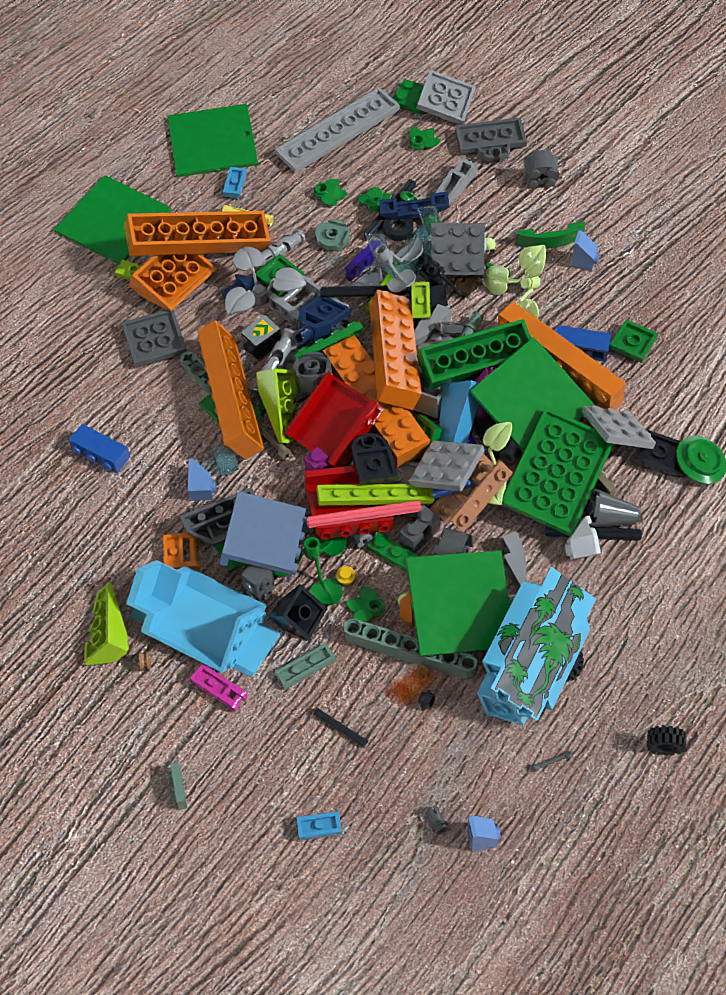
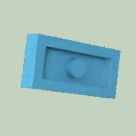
[223,167,247,198]
[296,811,342,841]

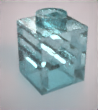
[211,444,239,476]

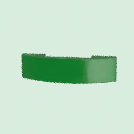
[515,222,586,249]

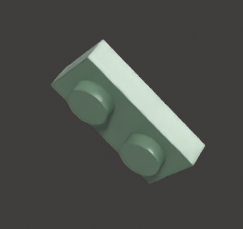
[168,762,188,810]

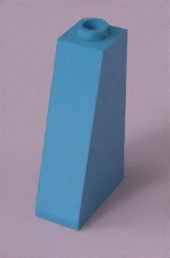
[438,380,479,444]

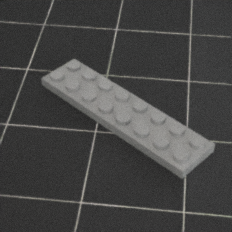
[275,87,400,173]

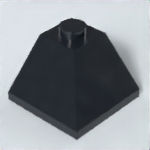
[406,281,448,311]
[269,584,328,641]

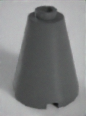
[585,489,641,528]

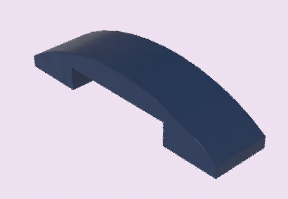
[379,191,450,219]

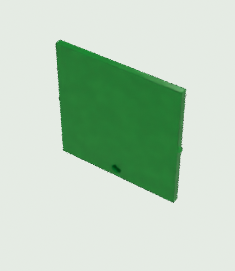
[167,104,258,178]
[54,175,171,265]
[469,337,595,453]
[405,550,510,657]

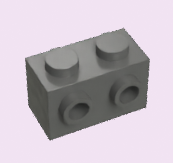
[241,565,275,602]

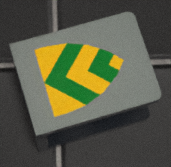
[241,315,281,360]

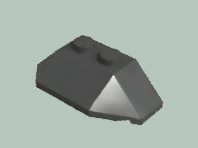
[180,487,255,546]

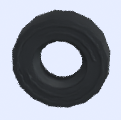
[383,217,414,241]

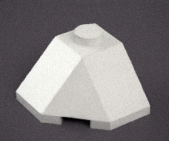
[565,516,601,560]

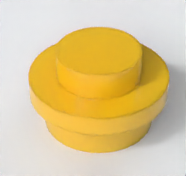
[336,566,356,585]

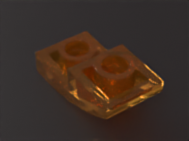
[392,663,437,705]

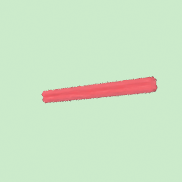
[307,500,421,528]

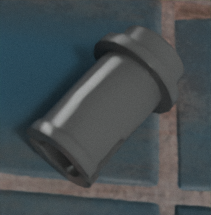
[425,805,448,835]

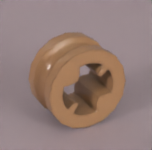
[139,651,151,670]

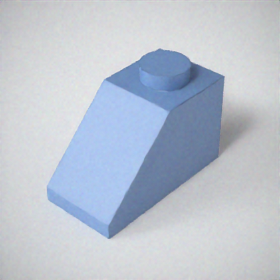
[572,230,600,271]
[188,459,216,501]
[467,816,501,852]

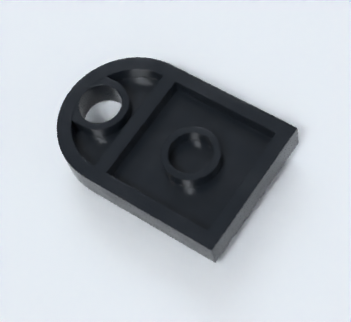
[635,430,687,477]
[351,433,398,486]

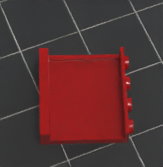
[285,371,384,468]
[304,465,394,540]

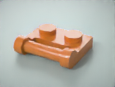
[163,533,200,571]

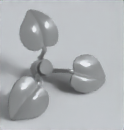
[350,236,423,292]
[225,247,306,316]

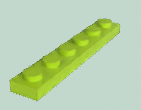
[316,484,434,505]

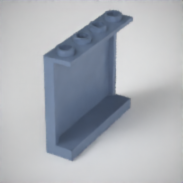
[219,491,307,582]

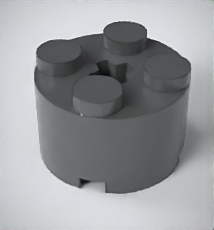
[523,150,559,188]
[294,352,333,394]
[434,528,474,555]

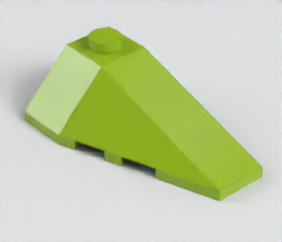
[256,368,298,444]
[84,582,129,665]

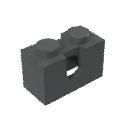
[400,507,440,553]

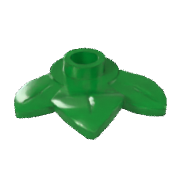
[409,126,441,150]
[314,179,347,206]
[358,187,392,212]
[346,586,385,622]

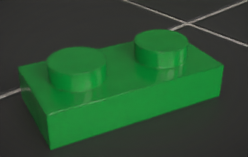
[416,414,442,444]

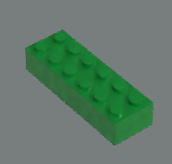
[416,319,531,390]

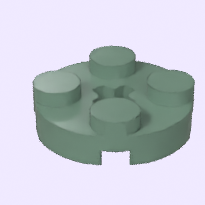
[315,219,350,252]

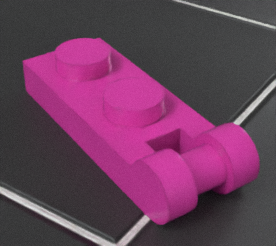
[190,663,248,712]

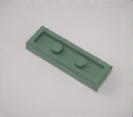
[274,643,337,690]

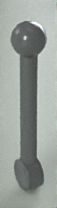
[531,751,573,772]

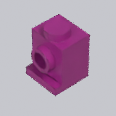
[304,447,331,471]

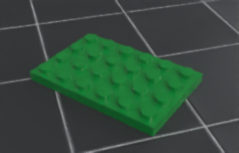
[502,407,613,537]

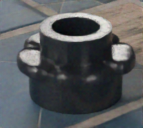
[418,690,436,710]

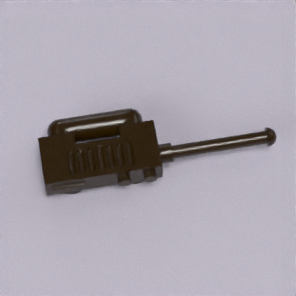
[453,249,495,298]

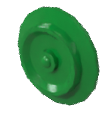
[676,435,726,485]

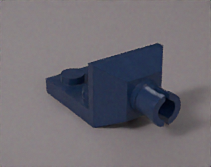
[293,296,351,345]

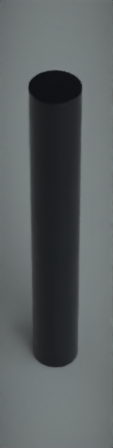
[313,708,368,747]

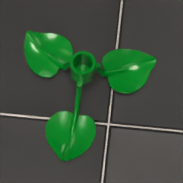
[273,536,347,605]

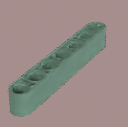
[343,619,477,680]

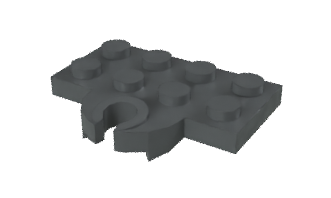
[455,117,527,163]

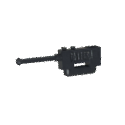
[416,253,461,294]

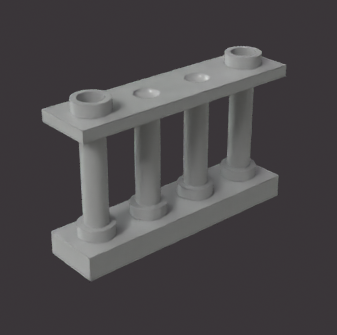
[269,274,351,327]

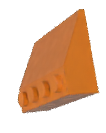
[129,254,217,312]

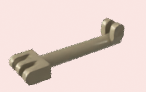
[256,415,292,461]

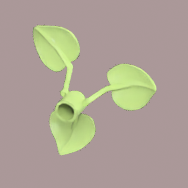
[483,245,546,319]
[482,422,512,505]

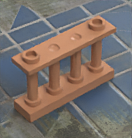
[430,454,513,532]

